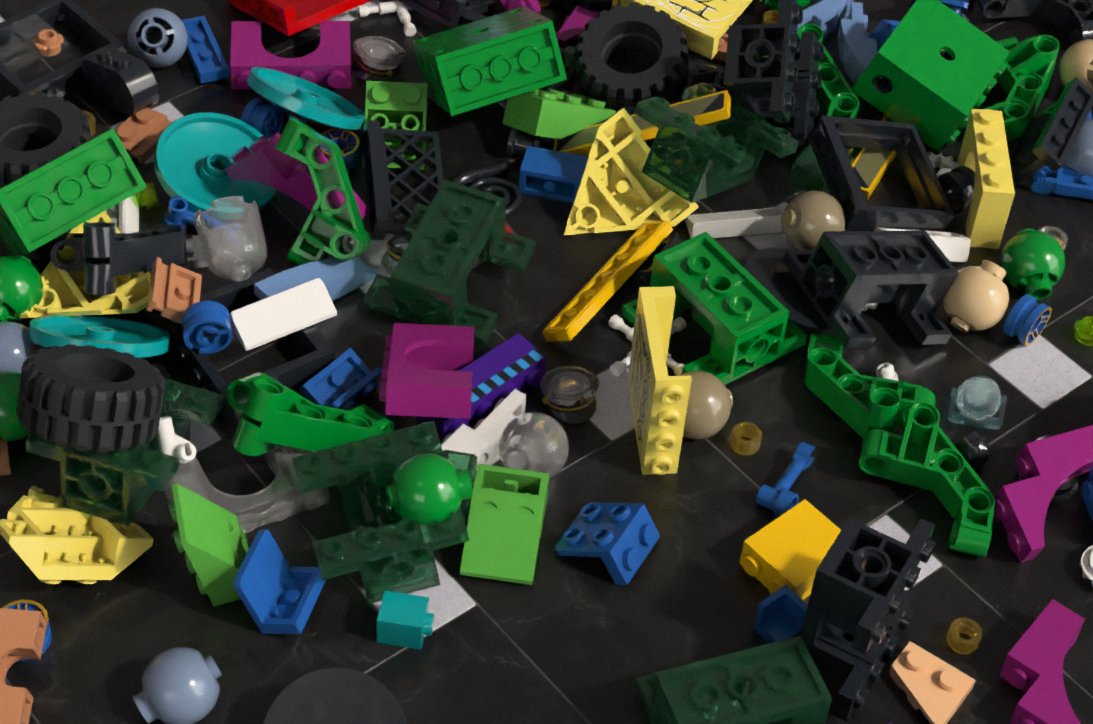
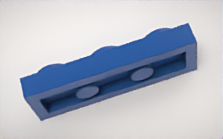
[182,16,230,84]

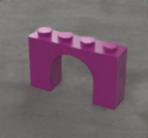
[230,21,351,90]
[379,323,474,419]

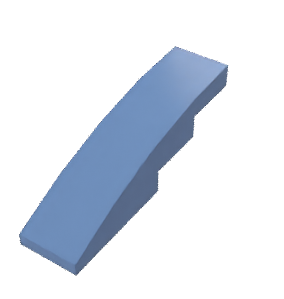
[254,257,377,301]

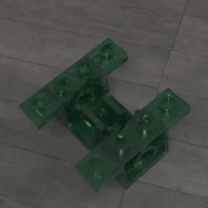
[634,83,800,203]
[363,180,536,346]
[26,378,224,526]
[293,421,469,604]
[635,636,832,724]

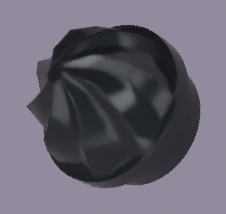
[955,431,990,467]

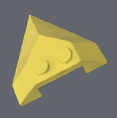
[563,108,699,236]
[14,211,151,318]
[0,486,154,584]

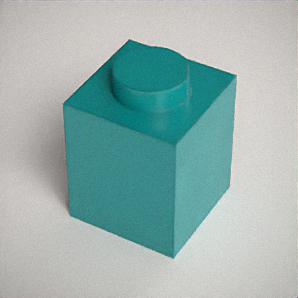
[377,590,435,650]

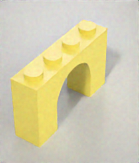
[957,109,1015,249]

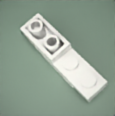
[433,389,526,477]

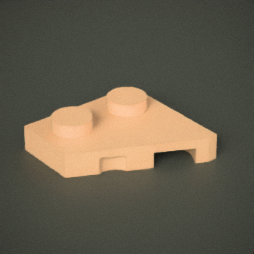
[889,641,975,724]

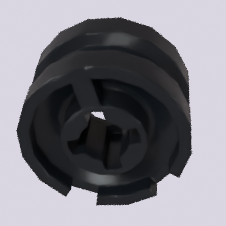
[938,165,975,214]

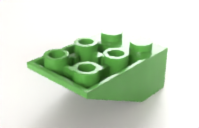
[362,81,428,171]
[502,88,616,139]
[460,464,549,585]
[168,483,249,607]

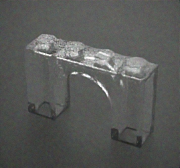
[161,444,329,533]

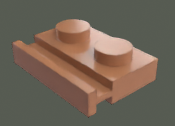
[115,107,176,164]
[146,257,202,324]

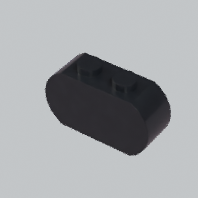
[82,46,159,116]

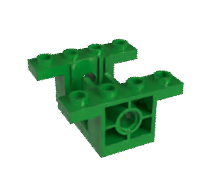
[622,232,807,385]

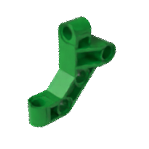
[763,23,859,148]
[983,35,1059,141]
[275,118,371,267]
[805,332,936,444]
[226,373,394,458]
[859,402,995,558]

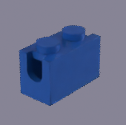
[519,146,588,203]

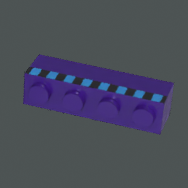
[416,333,546,443]

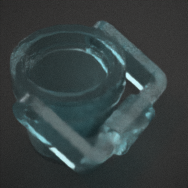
[948,375,1007,429]

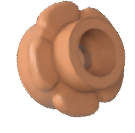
[33,29,64,57]

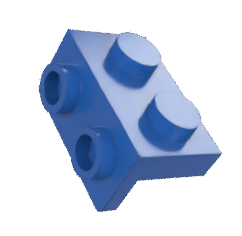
[299,348,382,410]

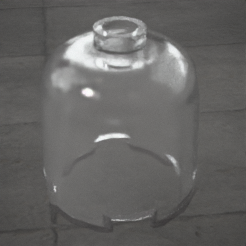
[194,196,268,281]

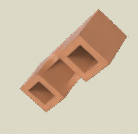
[0,608,47,724]

